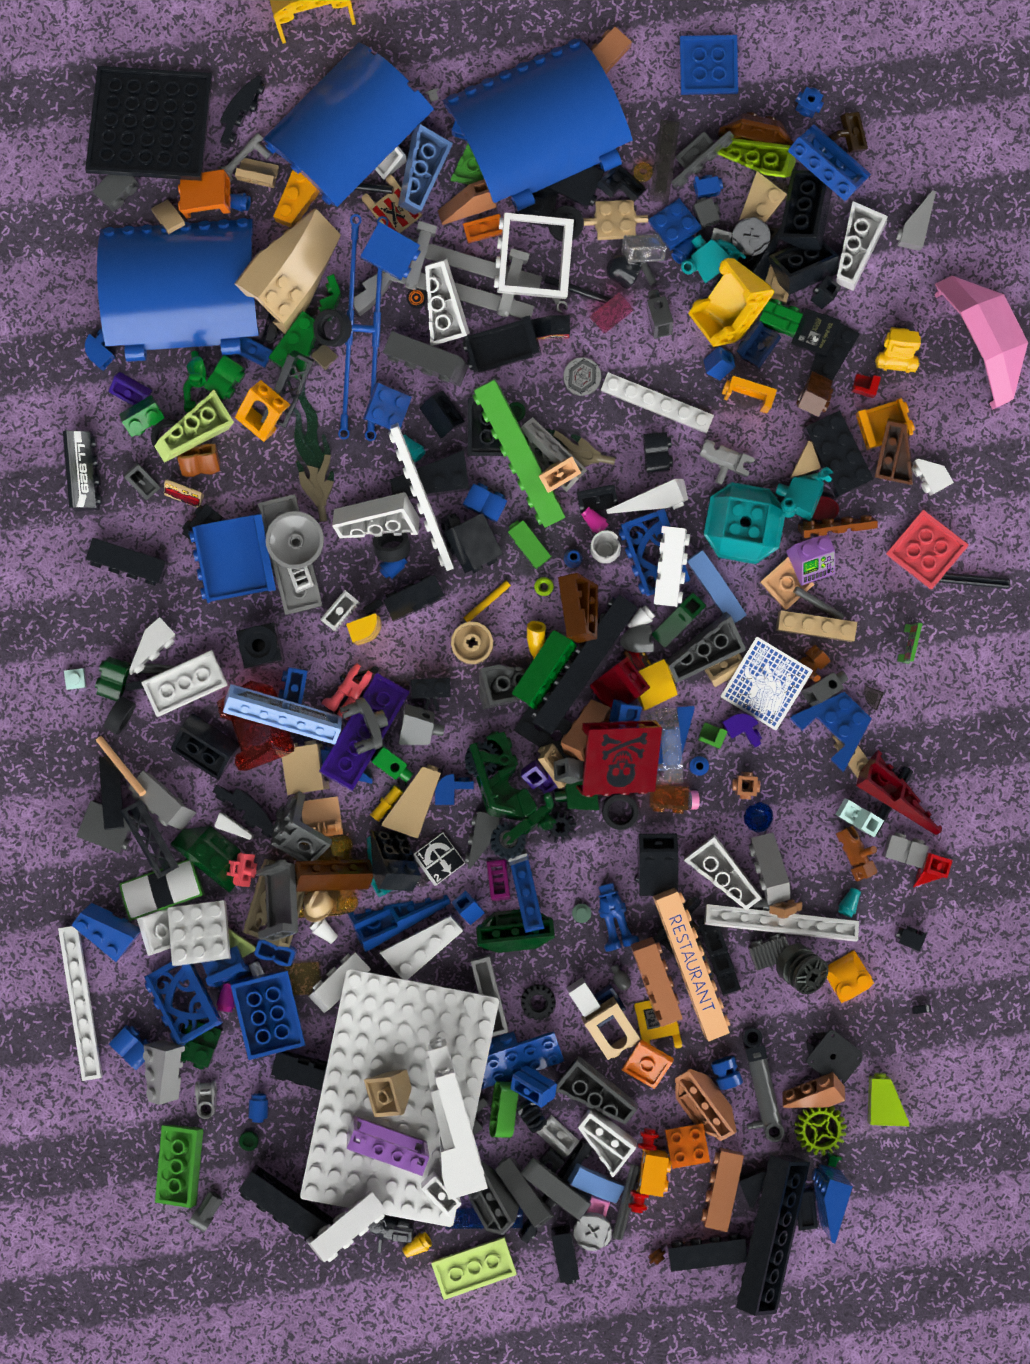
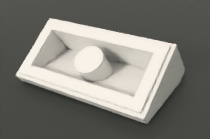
[536,1115,579,1158]

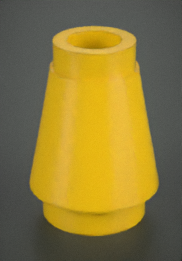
[402,1232,432,1258]

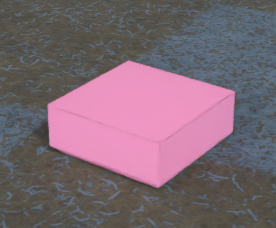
[586,1195,610,1217]

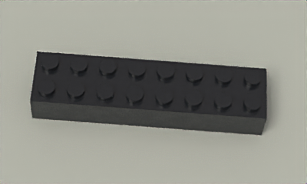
[736,1155,810,1316]

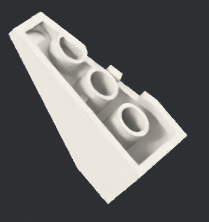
[606,479,688,514]

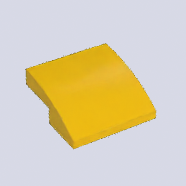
[638,659,678,711]

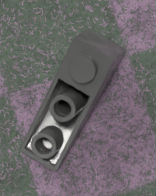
[465,811,500,869]

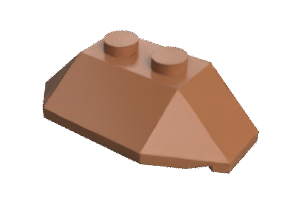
[675,1069,737,1141]

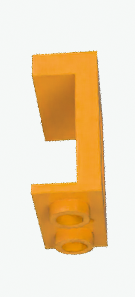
[235,380,290,442]

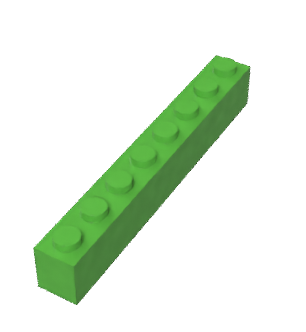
[473,379,565,528]

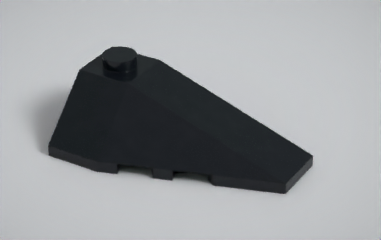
[715,227,780,287]

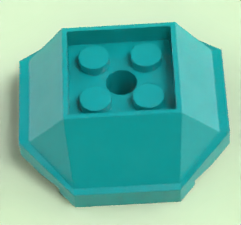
[703,482,785,565]

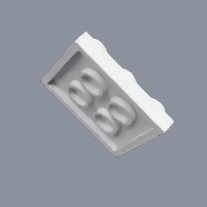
[168,900,231,966]

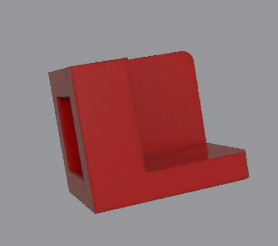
[851,374,881,398]

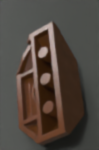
[718,112,794,146]

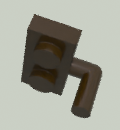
[828,112,868,153]

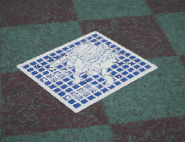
[721,637,813,730]

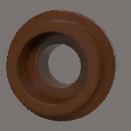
[648,1248,666,1265]

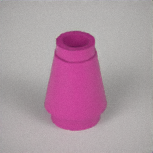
[581,507,609,534]
[216,984,235,1012]

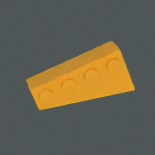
[273,170,319,228]

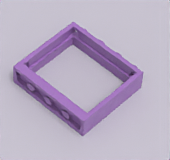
[347,1115,429,1176]

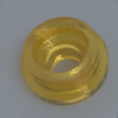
[633,162,653,182]

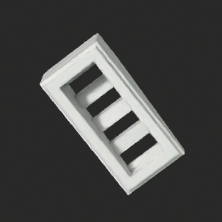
[287,566,315,593]
[215,812,254,840]

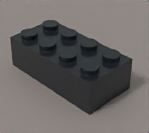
[802,410,874,498]

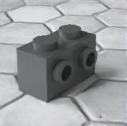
[92,175,139,212]

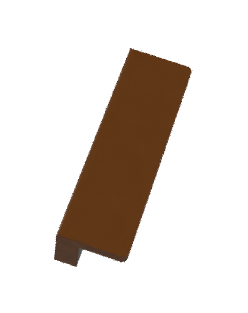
[295,859,373,892]

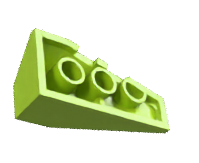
[717,137,796,178]

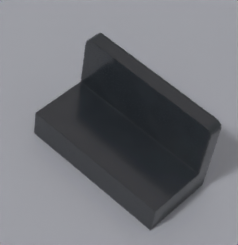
[420,391,465,438]

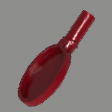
[812,496,839,521]

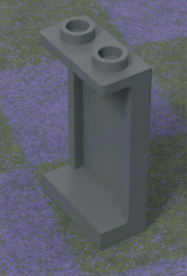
[256,860,298,941]

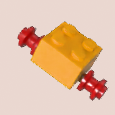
[628,1128,672,1213]

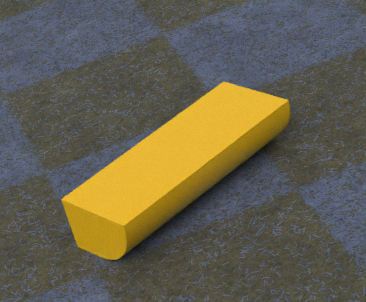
[346,613,382,646]

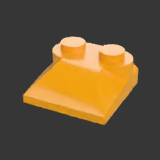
[827,950,875,1003]

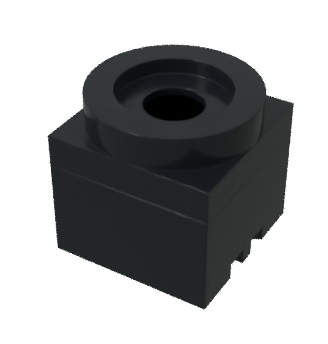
[236,622,285,669]

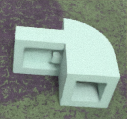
[835,798,884,837]

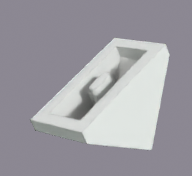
[567,977,601,1017]

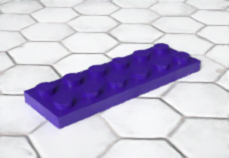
[319,673,409,791]

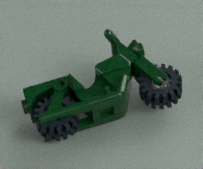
[464,731,556,860]

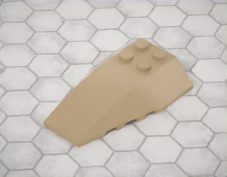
[234,209,341,334]

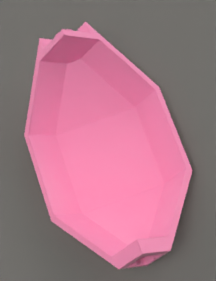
[934,276,1028,410]

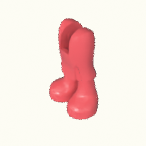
[321,663,373,721]

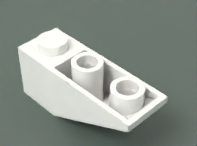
[129,617,175,675]

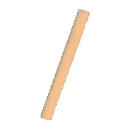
[96,736,146,796]

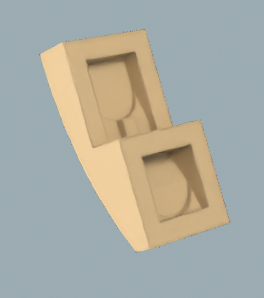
[151,200,185,234]

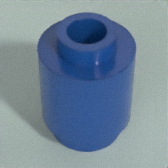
[379,558,408,579]
[688,756,709,776]
[248,1093,268,1123]

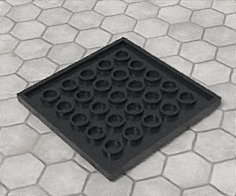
[85,66,213,181]

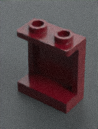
[590,657,650,709]

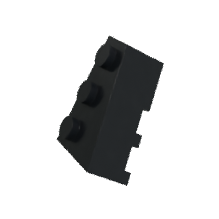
[271,1051,328,1091]

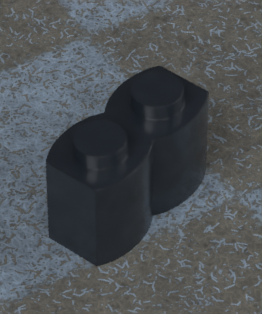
[643,432,673,473]

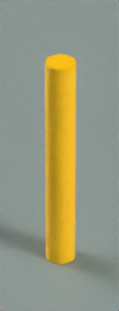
[463,580,511,622]

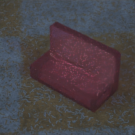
[589,292,633,334]

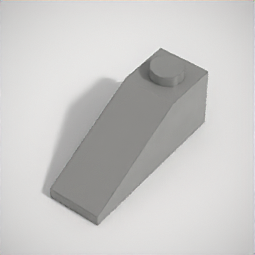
[896,191,936,251]

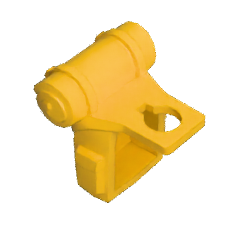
[875,327,921,373]

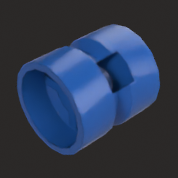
[711,1056,743,1090]

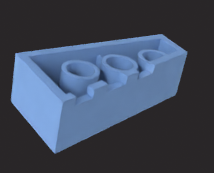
[398,124,453,215]

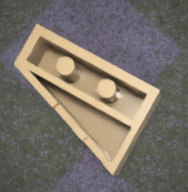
[738,172,787,223]

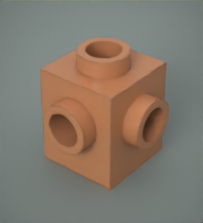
[732,772,760,800]

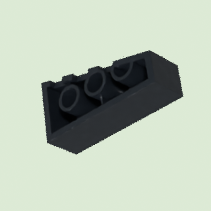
[390,450,469,499]

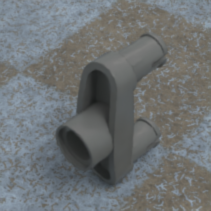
[340,697,388,755]

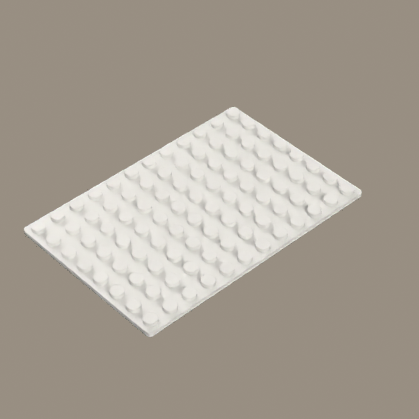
[300,969,499,1227]

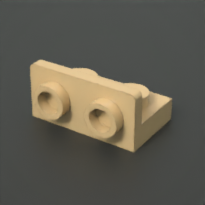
[538,743,567,788]

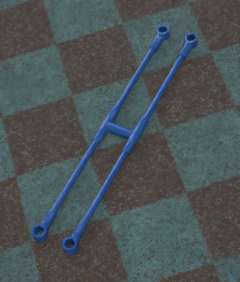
[338,214,389,441]

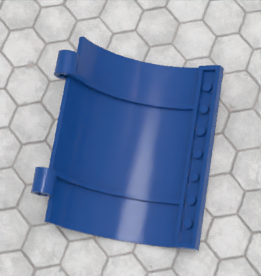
[442,38,633,212]
[97,218,259,362]

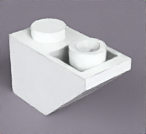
[912,459,954,496]

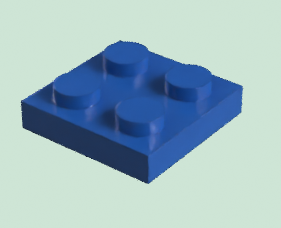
[648,198,702,251]
[363,383,412,430]

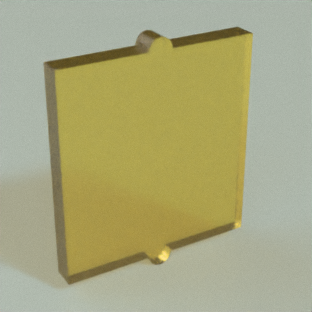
[285,962,322,995]

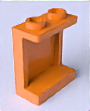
[178,169,231,219]

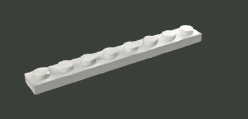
[388,423,454,571]
[704,904,859,942]
[58,926,103,1081]

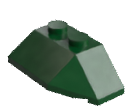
[170,826,240,893]
[476,909,555,953]

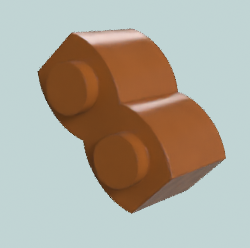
[177,444,220,477]

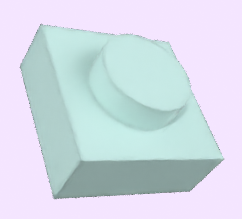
[64,668,87,690]

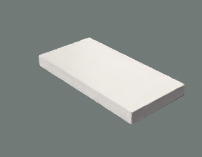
[141,650,228,717]

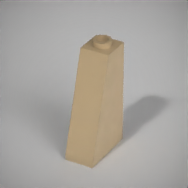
[381,764,441,838]

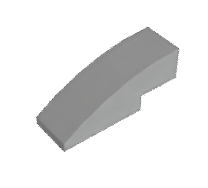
[353,271,392,316]

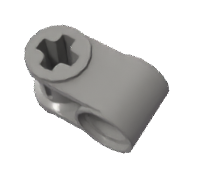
[195,1080,217,1119]

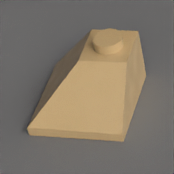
[364,1069,412,1117]

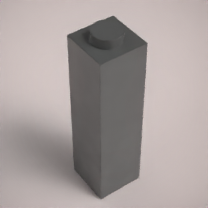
[495,1157,554,1228]

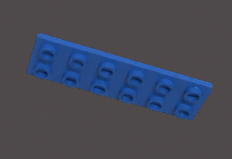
[481,1031,564,1089]

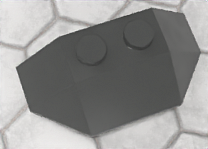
[468,1161,519,1235]

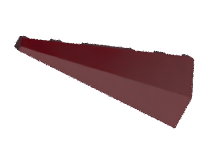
[856,750,942,835]

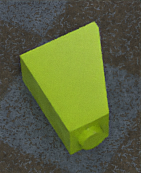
[867,1073,909,1126]

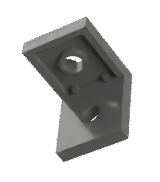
[271,791,332,861]

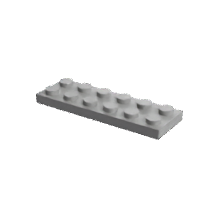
[258,494,323,615]

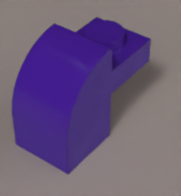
[721,714,762,748]
[521,757,557,794]

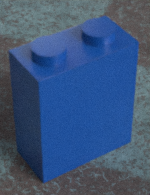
[360,222,421,280]

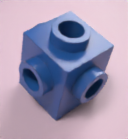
[795,87,824,118]

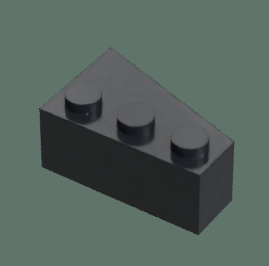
[383,575,445,622]

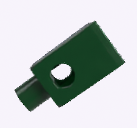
[554,781,599,811]

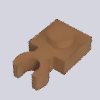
[769,899,802,919]

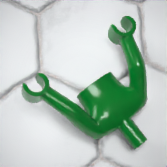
[183,351,206,412]

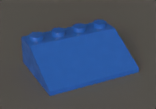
[230,970,305,1060]
[812,1164,853,1244]

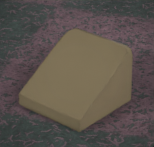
[311,345,338,371]

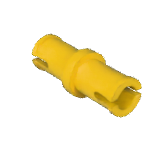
[370,785,404,822]

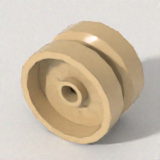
[451,622,493,665]

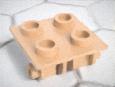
[302,796,343,837]

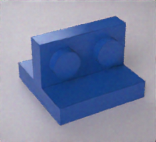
[202,946,251,988]

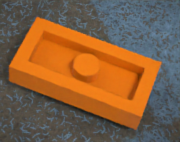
[463,214,502,244]

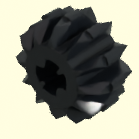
[545,811,576,843]
[517,1100,547,1133]

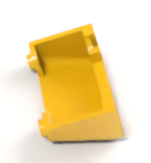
[688,258,774,347]

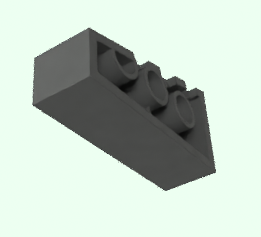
[383,331,469,387]
[665,612,746,683]
[556,1055,638,1124]

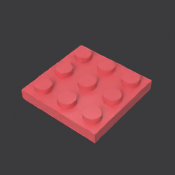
[886,510,969,590]

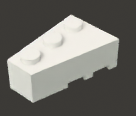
[308,952,371,1013]

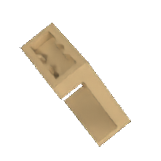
[581,997,640,1060]

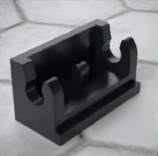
[576,484,618,514]

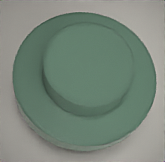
[572,904,591,923]

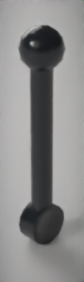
[340,666,379,682]

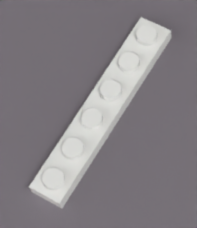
[601,372,714,434]

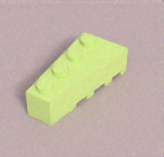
[155,390,234,463]

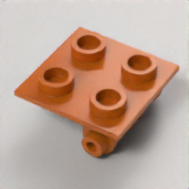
[665,1123,710,1169]

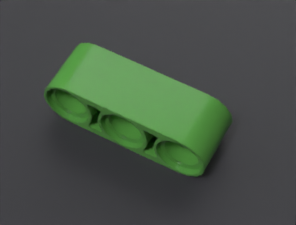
[489,1081,518,1138]

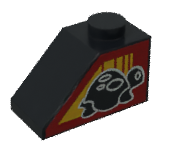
[532,315,570,339]

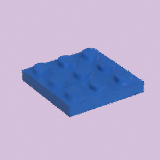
[680,35,738,95]

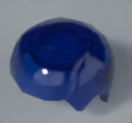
[744,802,773,833]

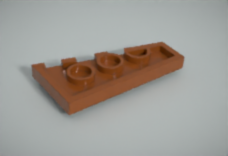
[798,515,878,538]

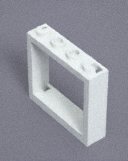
[494,213,574,299]

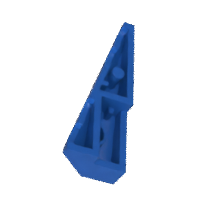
[348,895,450,952]

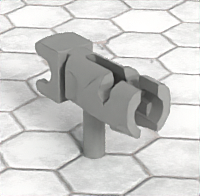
[699,439,755,485]

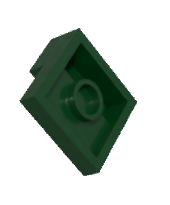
[180,1020,223,1070]

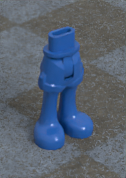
[598,883,640,952]

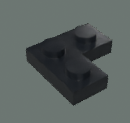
[597,165,647,202]

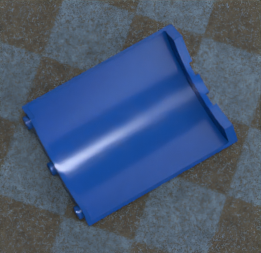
[263,43,434,207]

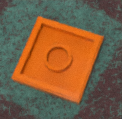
[621,1039,674,1089]

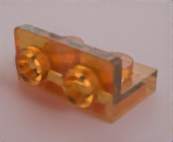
[649,784,689,814]

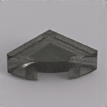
[864,686,884,710]

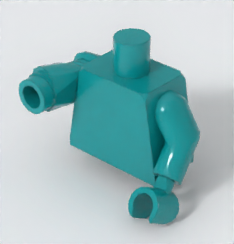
[681,235,746,283]
[775,467,833,521]

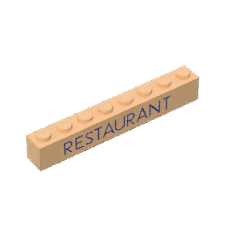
[653,888,730,1042]

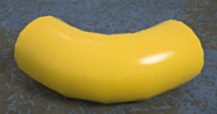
[526,621,546,658]

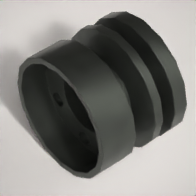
[776,943,828,995]

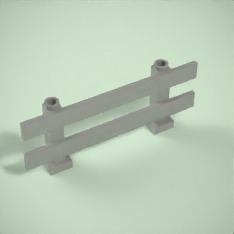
[383,221,542,319]

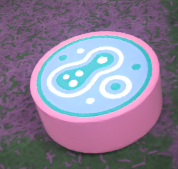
[688,790,699,810]

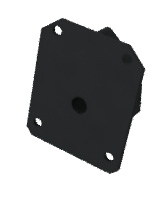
[806,1029,862,1084]

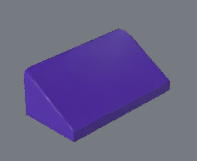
[108,372,153,405]

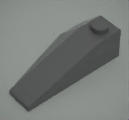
[479,665,557,710]

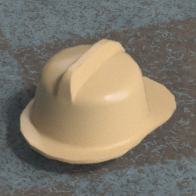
[303,890,341,922]

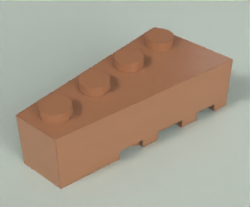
[631,937,683,1027]

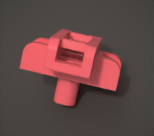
[227,853,257,887]

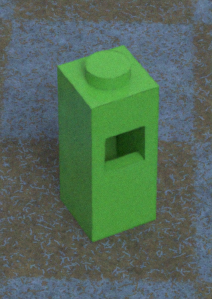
[508,520,551,569]

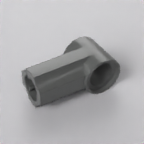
[188,1191,224,1233]

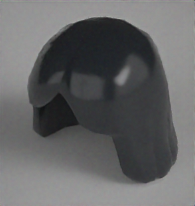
[606,255,641,289]

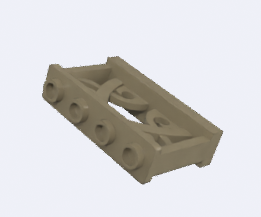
[243,859,306,947]

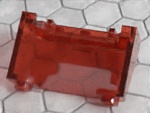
[217,680,295,771]

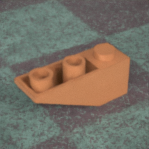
[437,180,497,225]
[782,1072,845,1108]

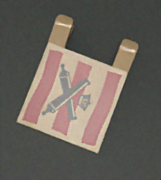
[362,175,422,233]

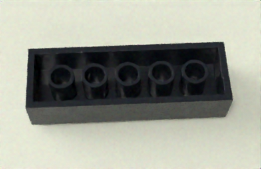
[238,1164,340,1253]

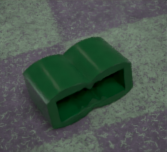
[95,656,131,702]

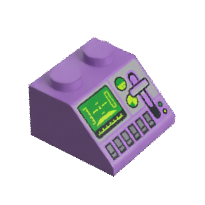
[786,533,835,586]

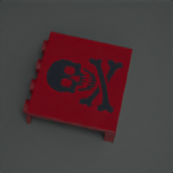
[576,720,662,797]

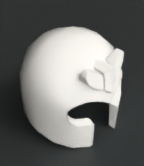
[590,530,621,563]

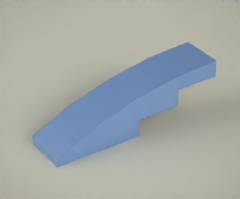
[687,550,747,623]

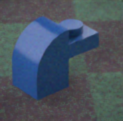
[85,328,116,371]
[435,774,474,805]

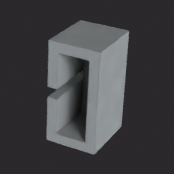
[882,832,929,868]

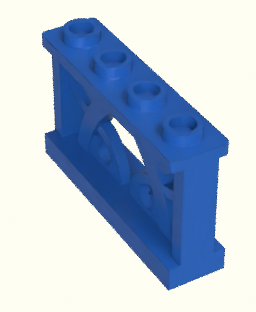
[788,124,871,201]
[618,509,691,597]
[144,962,223,1045]

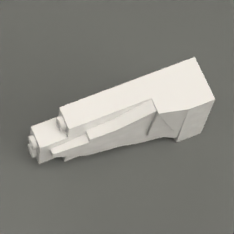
[425,1037,488,1200]

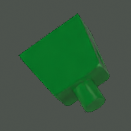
[370,745,413,782]

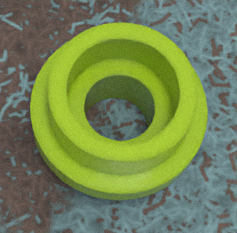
[534,577,554,596]

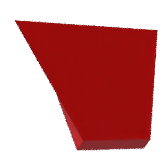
[913,852,953,887]

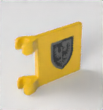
[634,1000,683,1048]

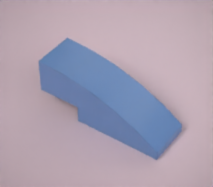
[568,1163,625,1203]

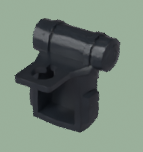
[369,1215,414,1253]

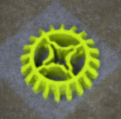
[794,1106,847,1155]

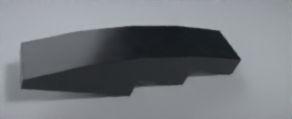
[99,756,125,830]
[697,918,741,997]

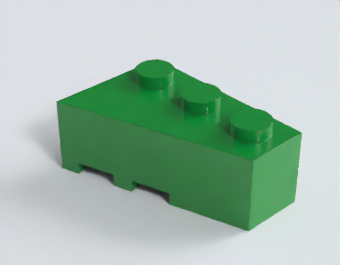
[269,311,316,381]

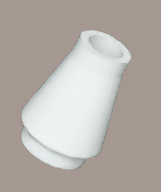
[627,605,655,629]
[309,918,338,944]

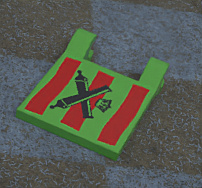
[897,623,923,664]

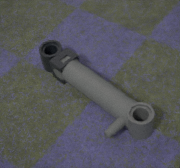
[742,1026,784,1142]

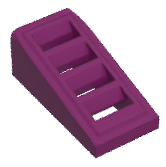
[486,859,511,901]

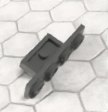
[671,131,734,188]

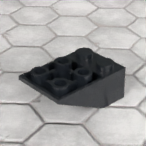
[370,830,421,891]
[637,833,678,896]

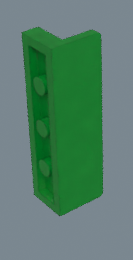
[512,630,577,710]

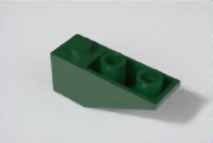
[651,592,707,648]

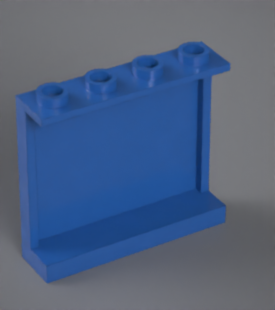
[189,514,276,603]

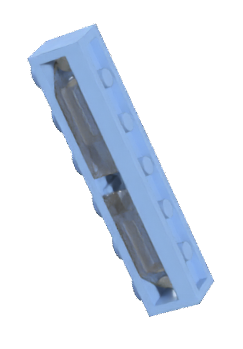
[223,684,342,744]

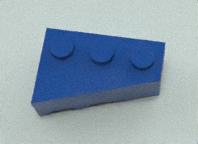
[72,903,141,962]

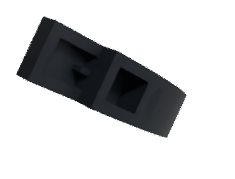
[220,75,266,149]
[212,785,274,838]

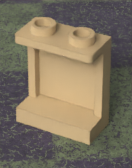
[280,740,330,795]

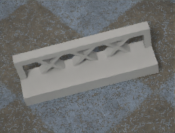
[521,417,587,492]

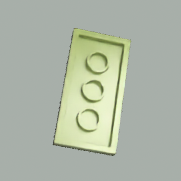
[431,1236,517,1300]

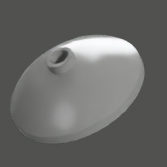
[266,511,324,569]

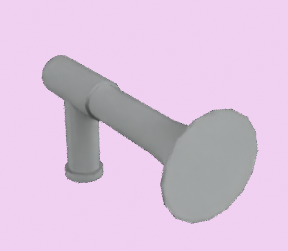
[218,133,272,181]

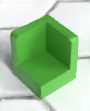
[697,723,727,749]

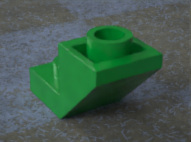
[318,274,342,321]

